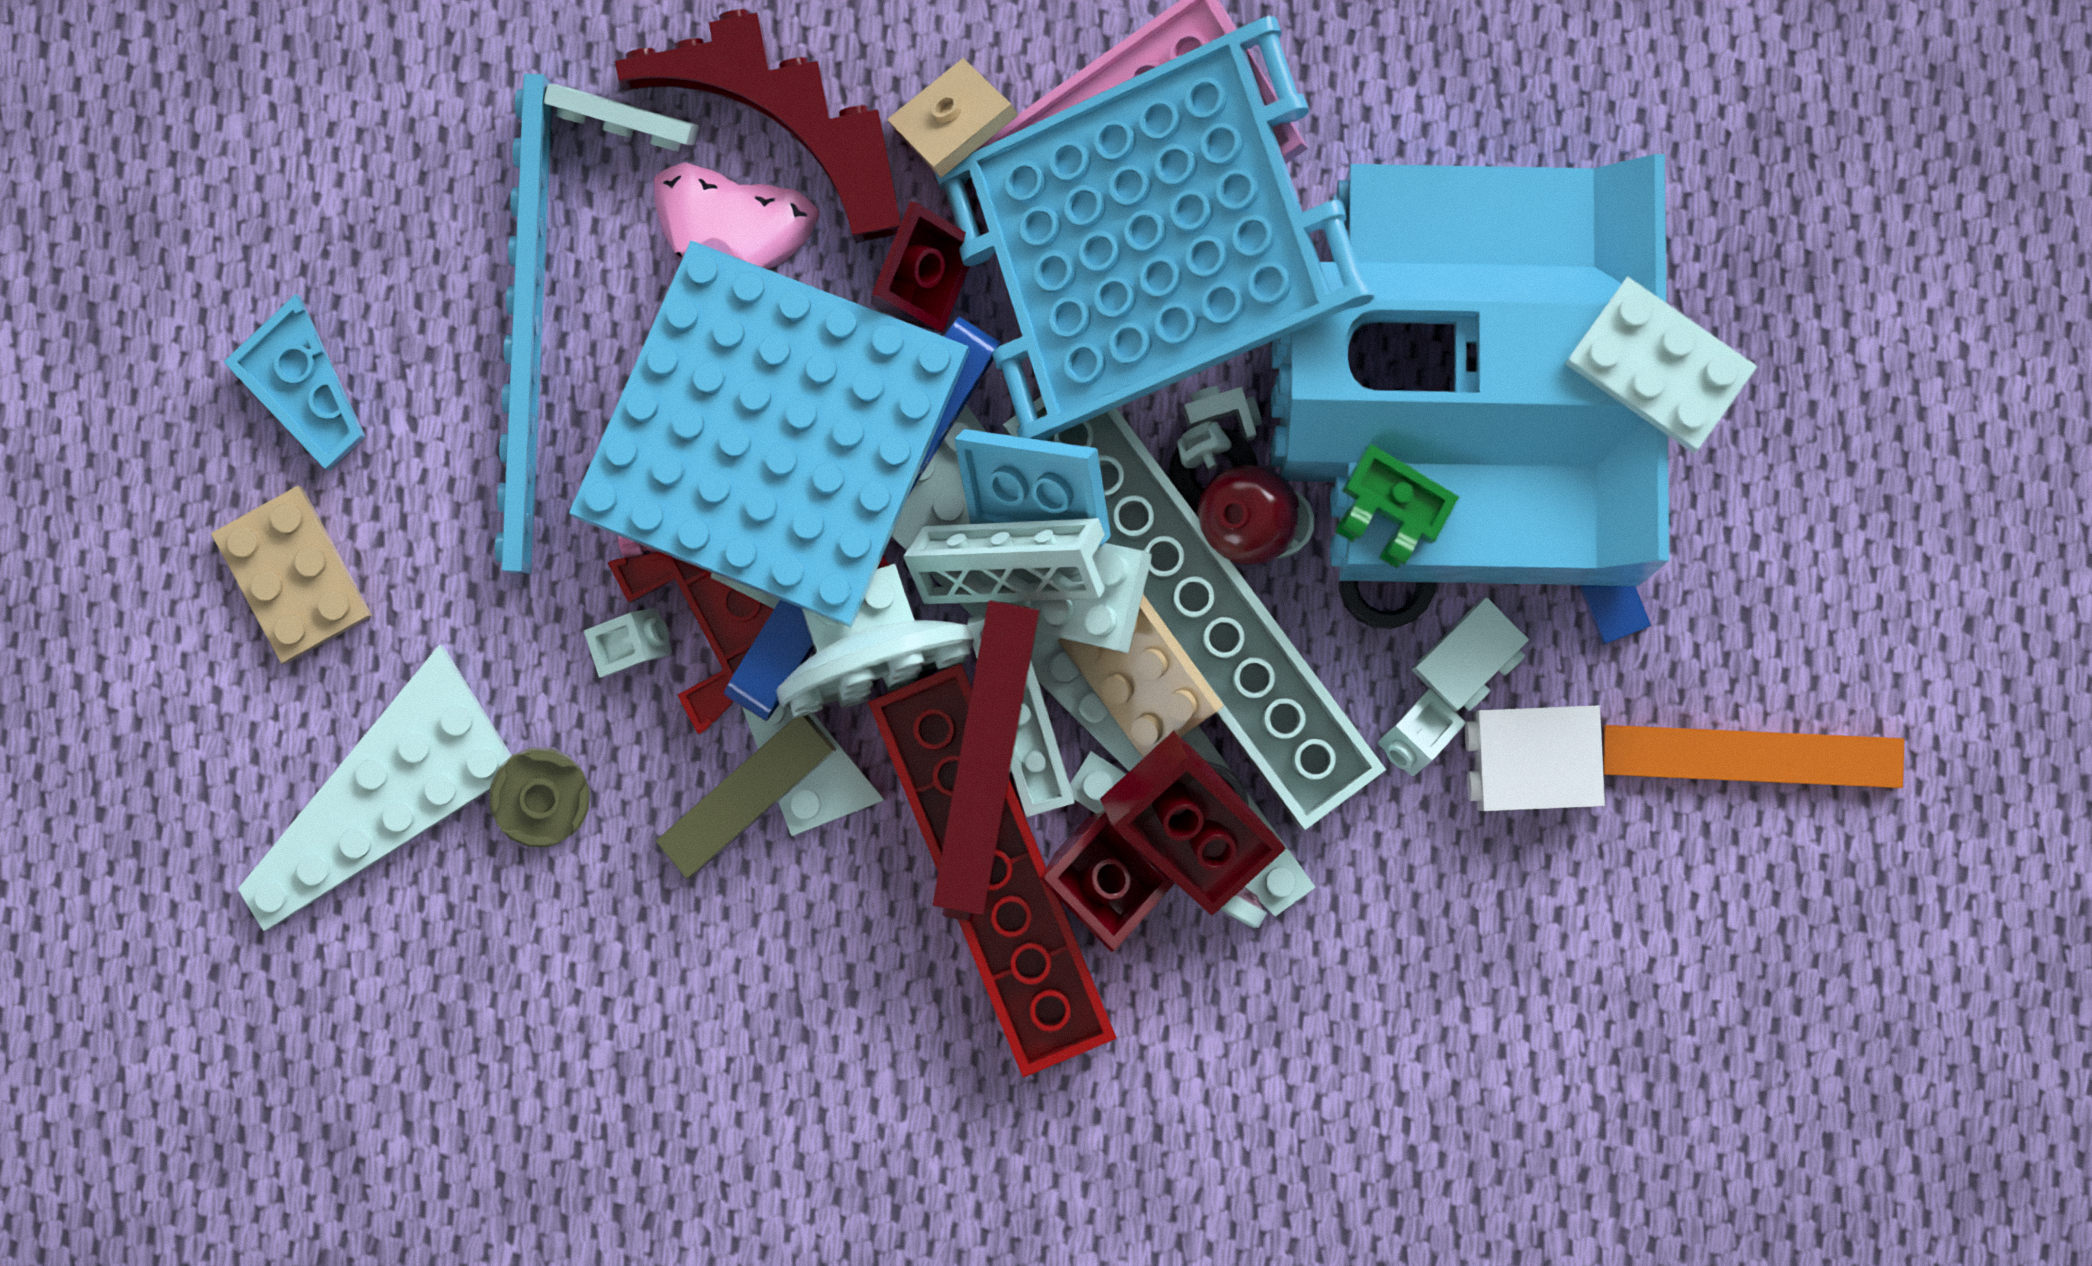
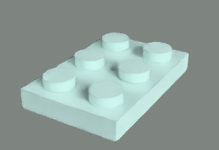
[1565,276,1757,454]
[1004,543,1152,653]

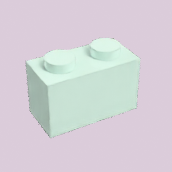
[1410,597,1529,711]

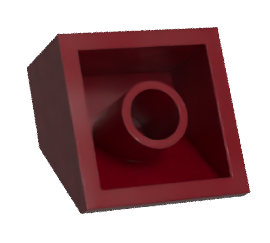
[871,201,970,333]
[1040,810,1175,952]

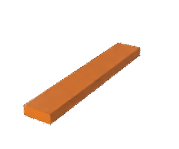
[1602,725,1905,788]

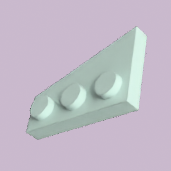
[742,704,885,836]

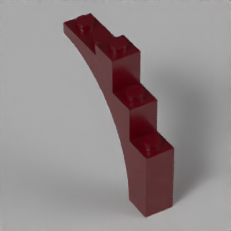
[615,9,901,243]

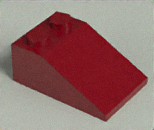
[1100,731,1286,916]

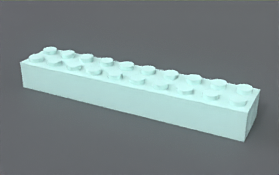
[1003,396,1386,830]

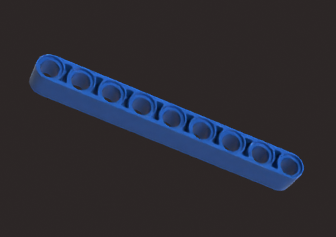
[723,317,1002,721]

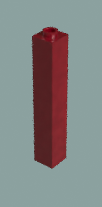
[932,600,1040,921]

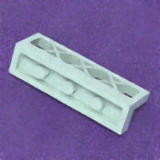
[903,518,1105,604]
[967,614,1074,817]

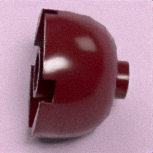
[1197,465,1300,565]

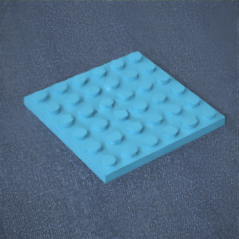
[569,240,970,628]

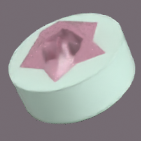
[1221,888,1267,929]

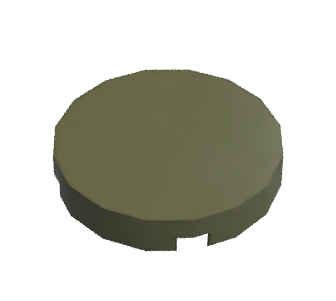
[490,747,590,847]

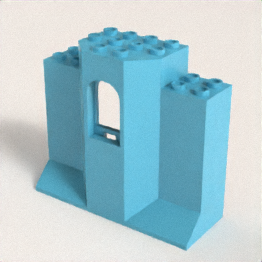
[1270,154,1669,586]

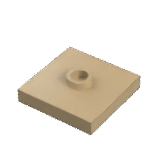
[887,58,1018,178]

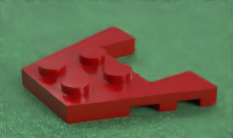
[608,552,774,735]

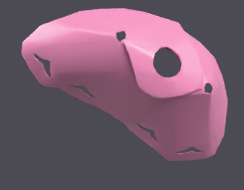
[654,162,819,270]

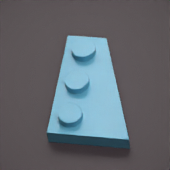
[224,294,366,471]

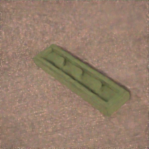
[656,715,837,879]

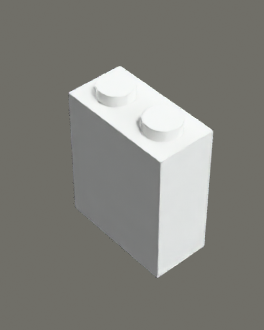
[1465,705,1605,811]

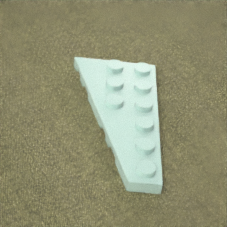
[238,645,512,931]

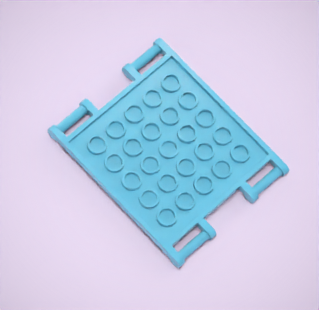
[935,16,1375,441]

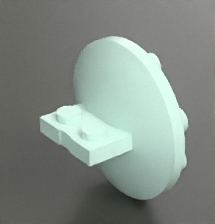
[776,564,974,718]

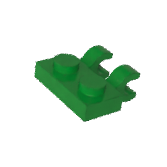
[1335,444,1459,569]

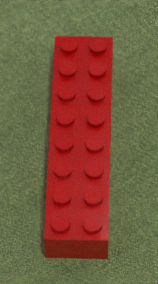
[868,663,1117,1078]

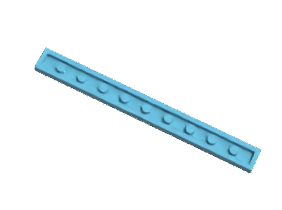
[495,74,552,574]

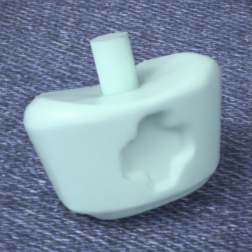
[1177,421,1231,470]

